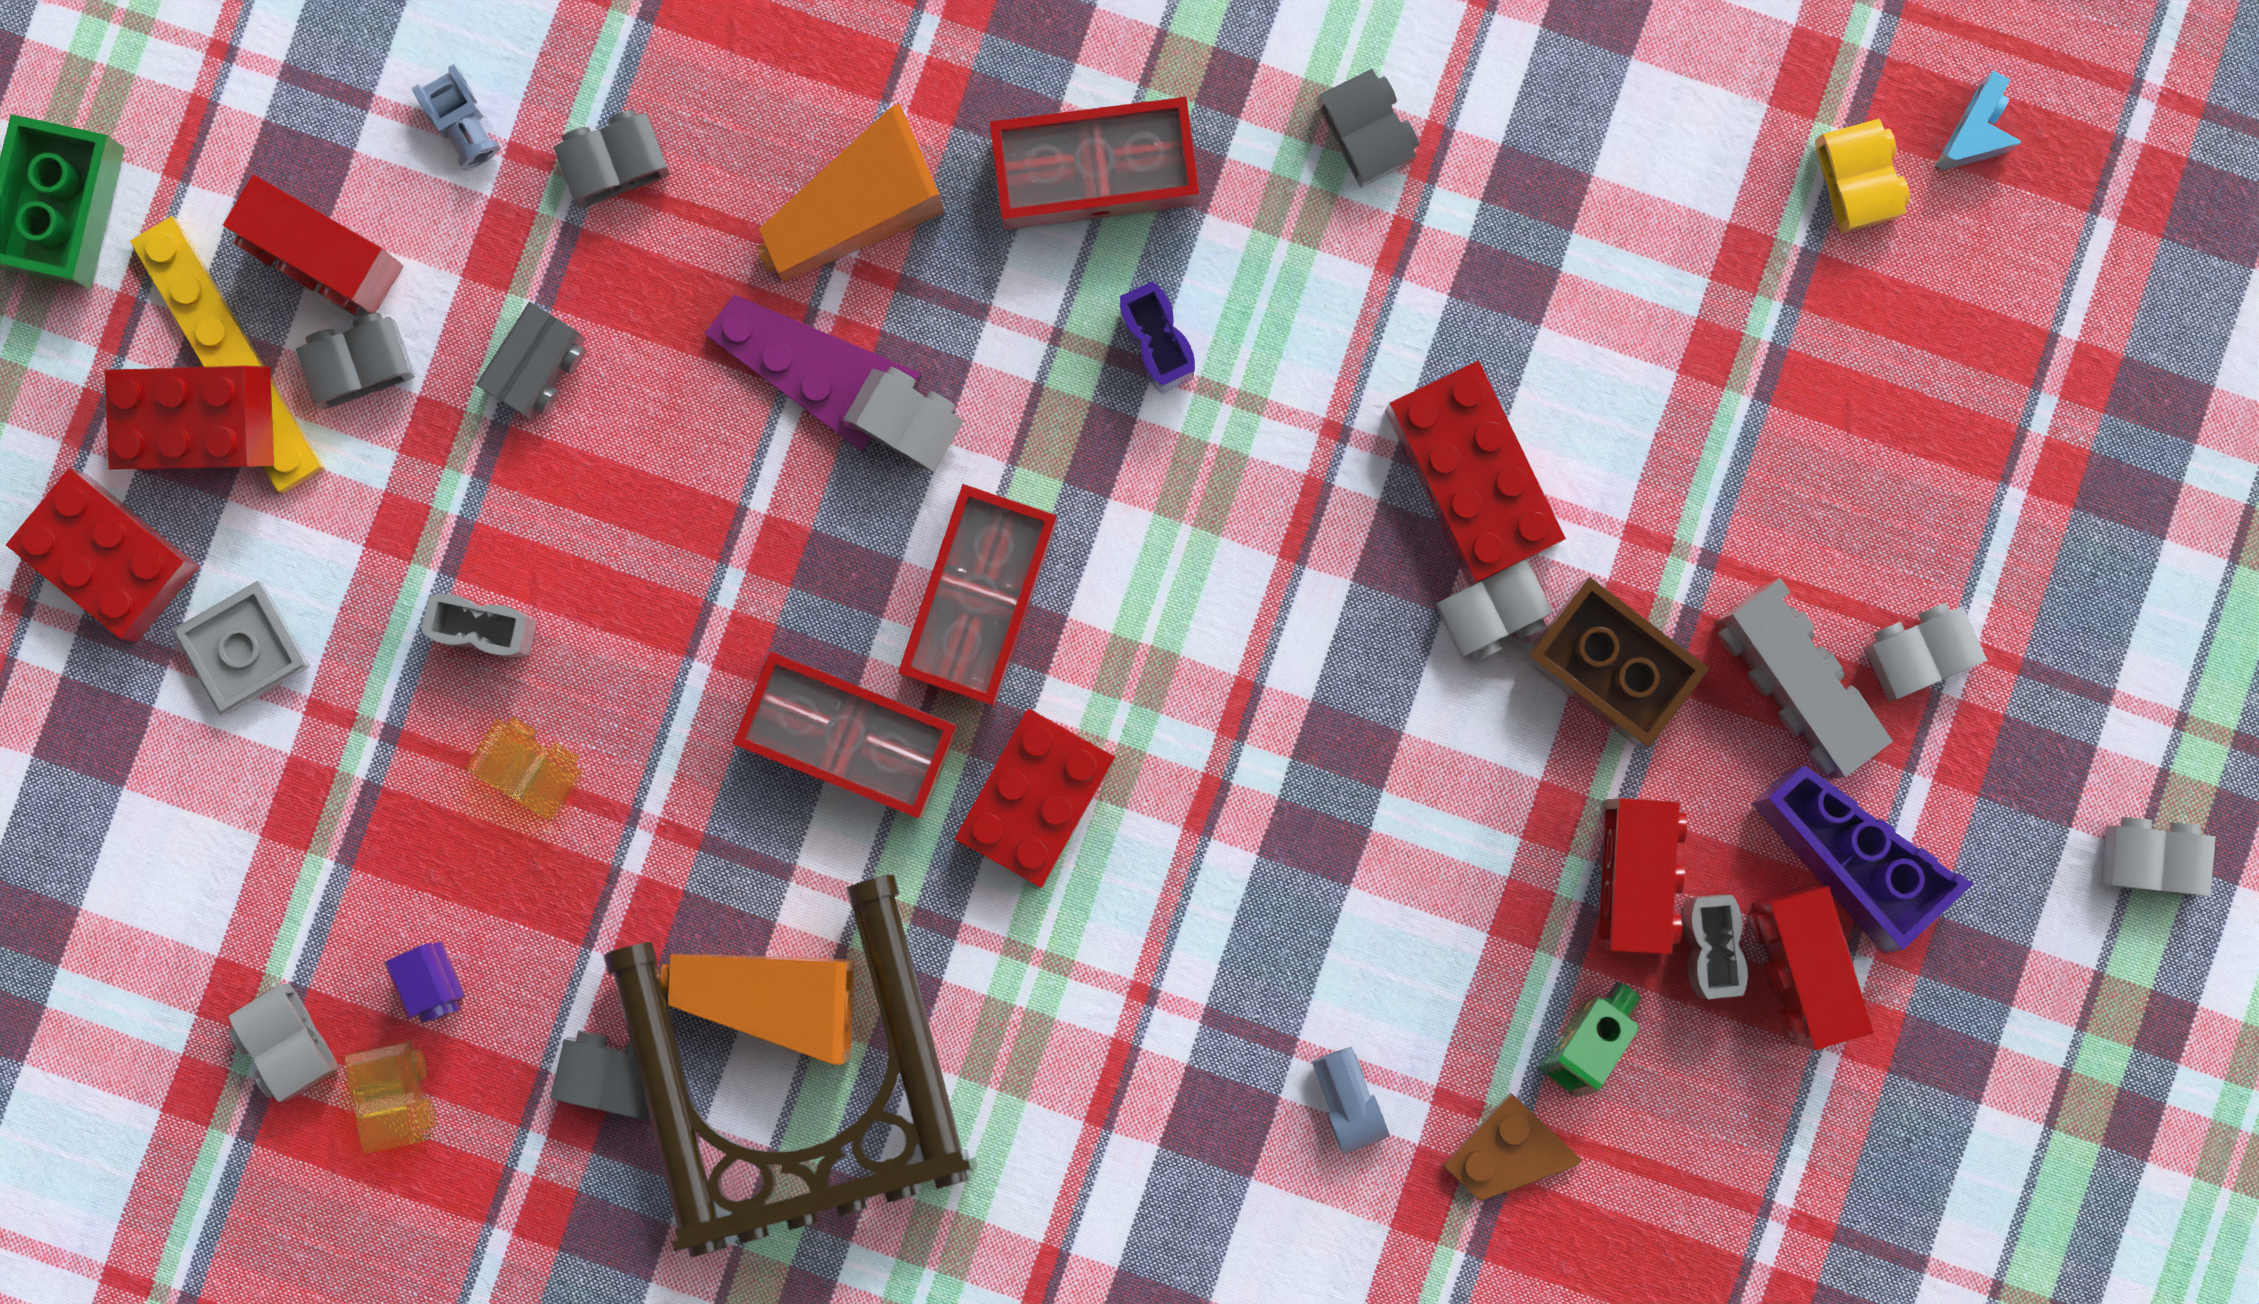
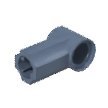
[1311,1046,1390,1155]

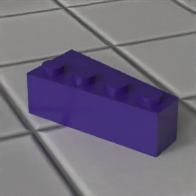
[1751,765,1973,953]

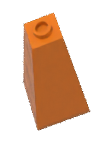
[756,103,945,282]
[660,953,855,1065]

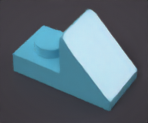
[1935,70,2021,170]

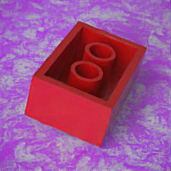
[222,174,404,316]
[104,366,274,470]
[5,468,200,643]
[954,708,1115,888]
[1597,798,1687,954]
[1749,885,1874,1051]

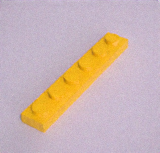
[130,216,325,494]

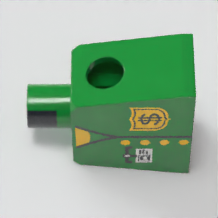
[1536,982,1641,1097]

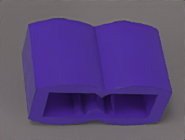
[1120,281,1195,394]
[384,941,466,1024]

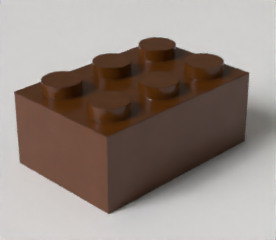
[1522,577,1710,750]

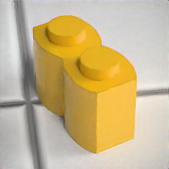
[1815,119,1910,234]

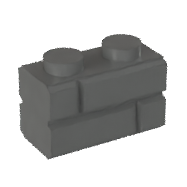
[476,301,586,421]

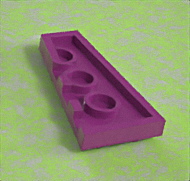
[704,295,922,453]

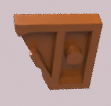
[1442,1093,1582,1201]

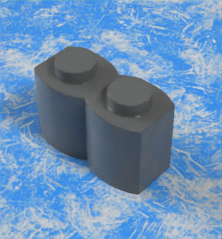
[1317,69,1419,188]
[554,110,670,209]
[296,313,415,409]
[550,1030,650,1120]

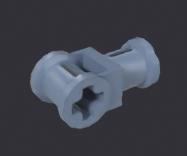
[412,64,500,170]

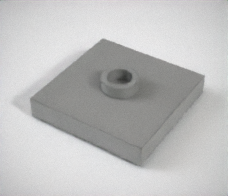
[172,581,310,716]

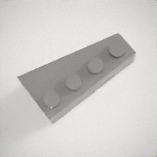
[1715,578,1893,779]

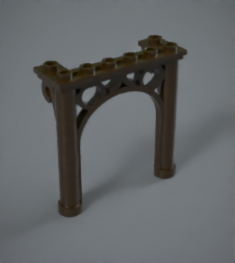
[603,875,977,1258]

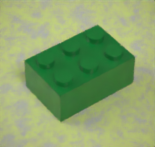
[0,114,125,289]

